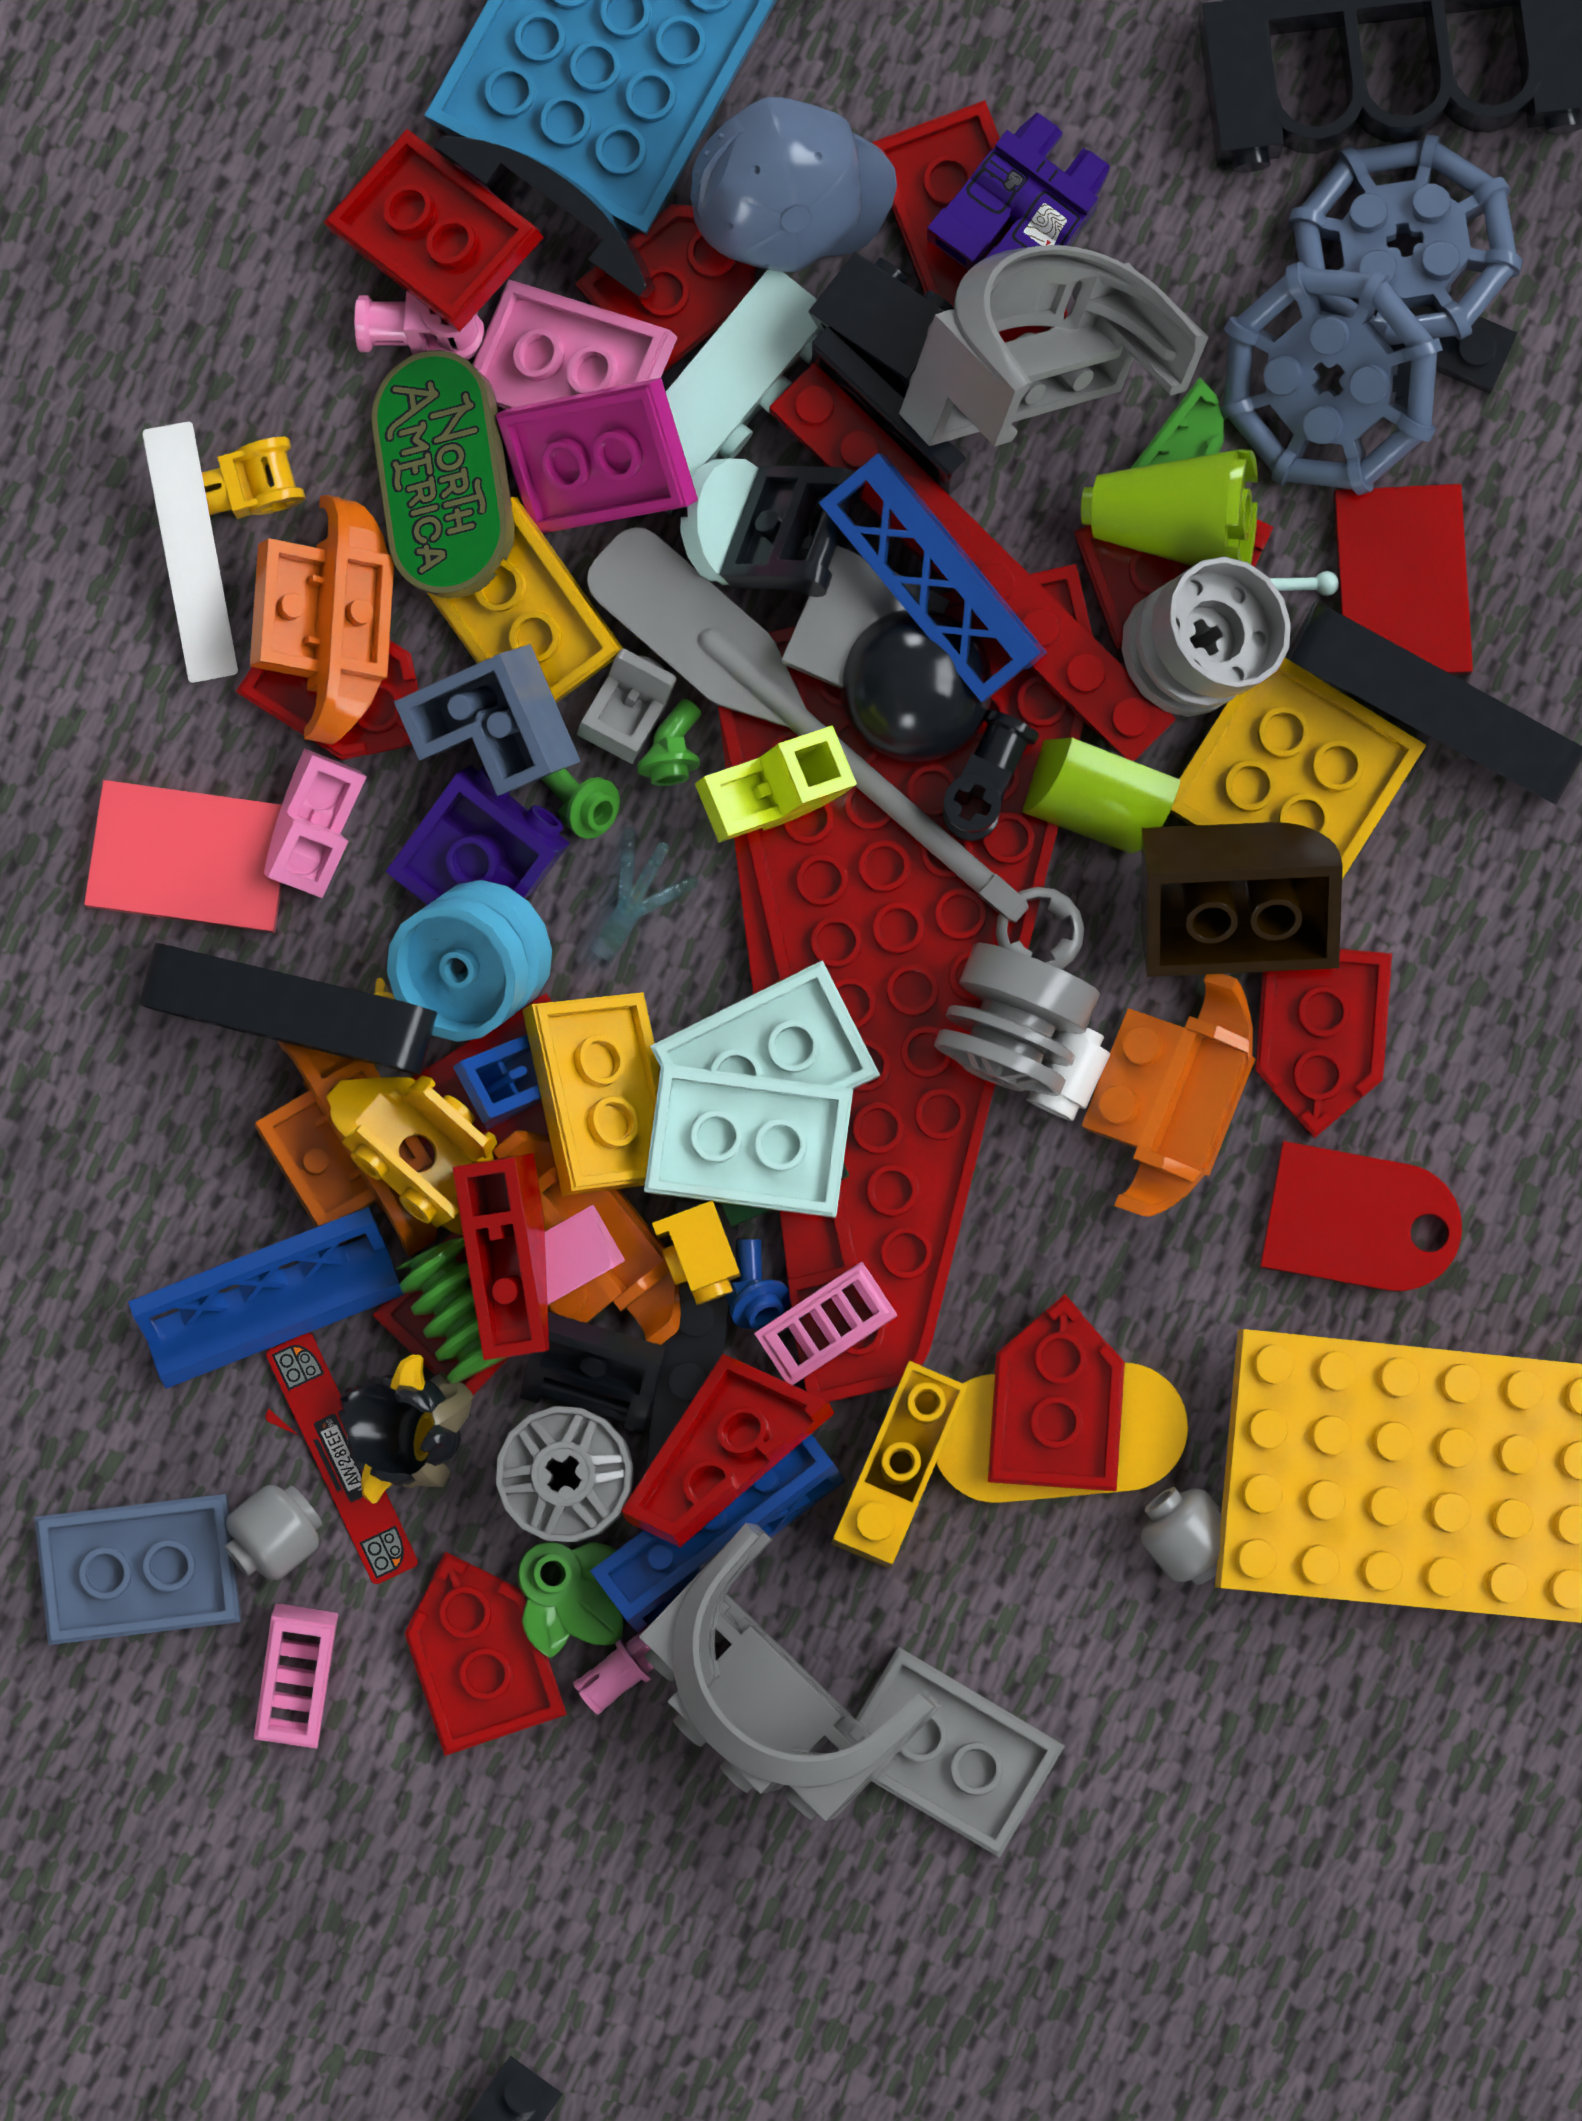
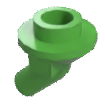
[636,699,701,786]
[541,769,620,839]

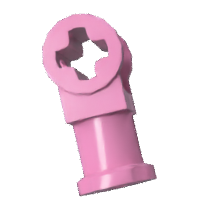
[354,291,486,360]

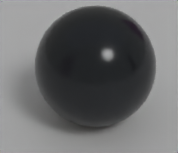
[840,609,992,762]

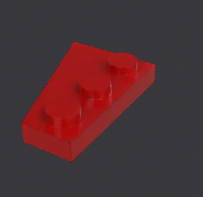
[621,1354,835,1547]

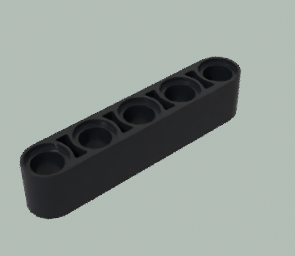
[1285,600,1582,805]
[138,943,437,1075]

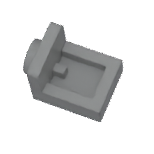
[576,649,676,764]

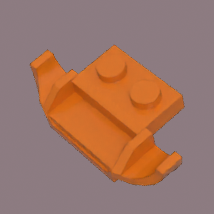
[250,495,394,745]
[1081,973,1255,1217]
[255,1041,437,1257]
[492,1130,681,1345]

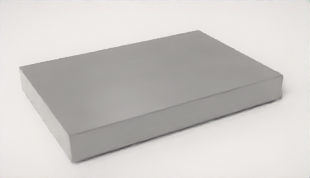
[856,1647,1065,1858]

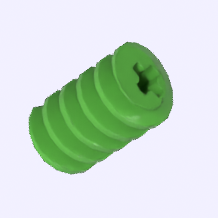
[396,1238,507,1384]

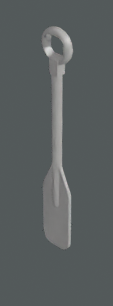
[587,527,1085,969]

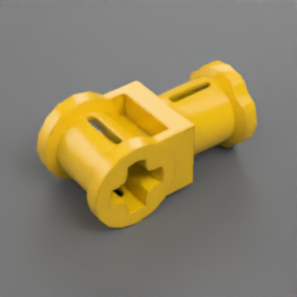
[202,437,306,519]

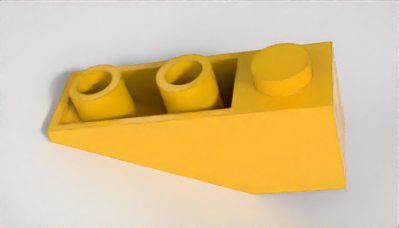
[831,1361,969,1569]

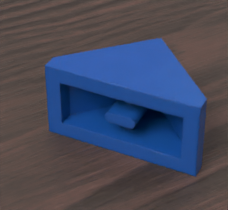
[453,1034,542,1130]

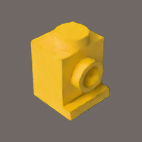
[652,1200,741,1305]

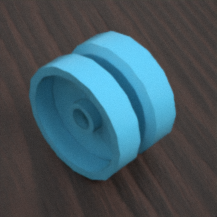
[387,880,552,1042]

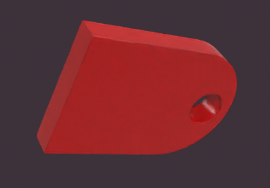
[1259,1141,1462,1292]

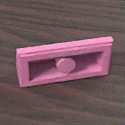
[545,1205,625,1305]

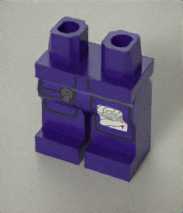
[927,112,1110,271]

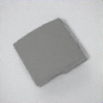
[781,546,950,689]

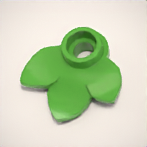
[517,1542,623,1658]

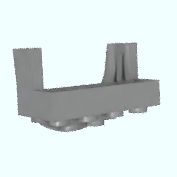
[899,245,1209,446]

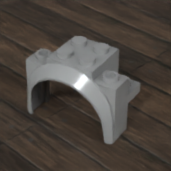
[639,1523,943,1821]

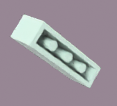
[666,270,820,516]

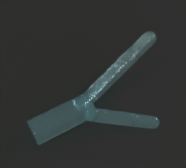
[590,827,698,963]

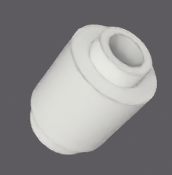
[1027,1028,1111,1121]

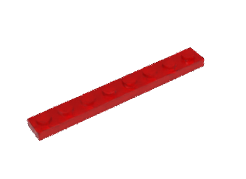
[769,363,1176,762]

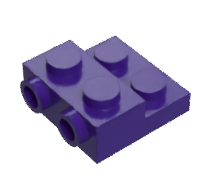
[385,765,570,905]

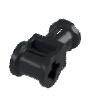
[942,710,1039,842]

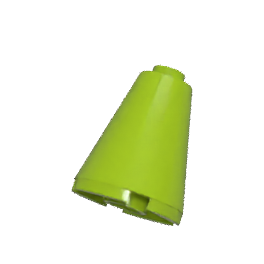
[1081,449,1258,566]

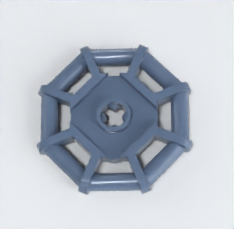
[1288,134,1523,345]
[1219,262,1443,495]

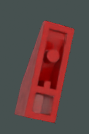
[452,1153,549,1360]

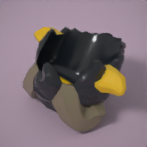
[338,1355,473,1503]

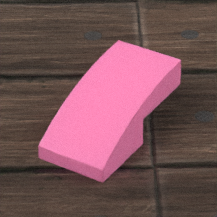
[264,748,367,898]

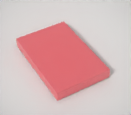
[84,780,283,934]

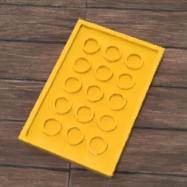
[1215,1329,1582,1623]

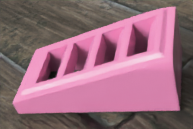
[754,1262,898,1385]
[254,1604,338,1749]

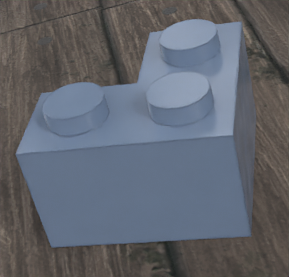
[394,644,581,796]

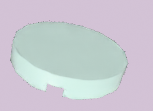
[680,458,759,585]

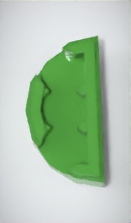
[1131,377,1224,469]

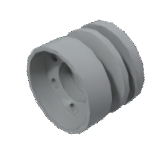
[1122,557,1291,717]
[934,942,1100,1096]
[496,1406,635,1542]

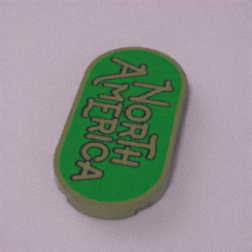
[371,350,515,599]

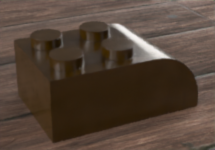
[1141,822,1343,977]

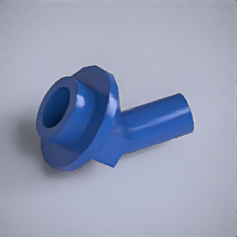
[725,1239,790,1329]

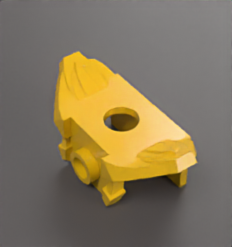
[326,1076,497,1235]

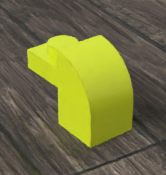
[695,725,857,843]

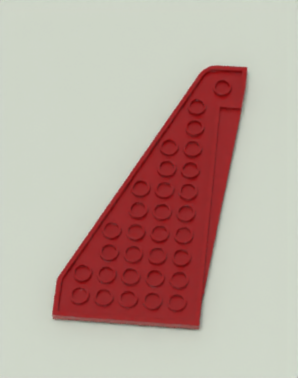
[717,564,1093,1402]

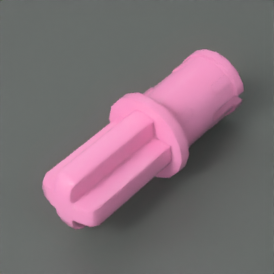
[573,1624,654,1715]

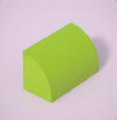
[1022,738,1181,853]

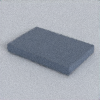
[34,1494,242,1645]

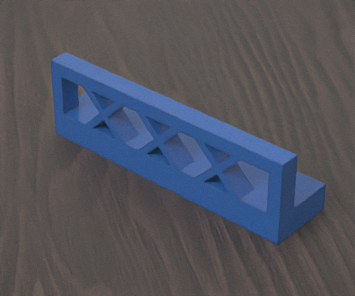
[819,453,1047,702]
[128,1207,405,1389]
[590,1434,846,1633]

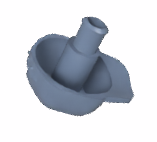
[690,97,897,272]

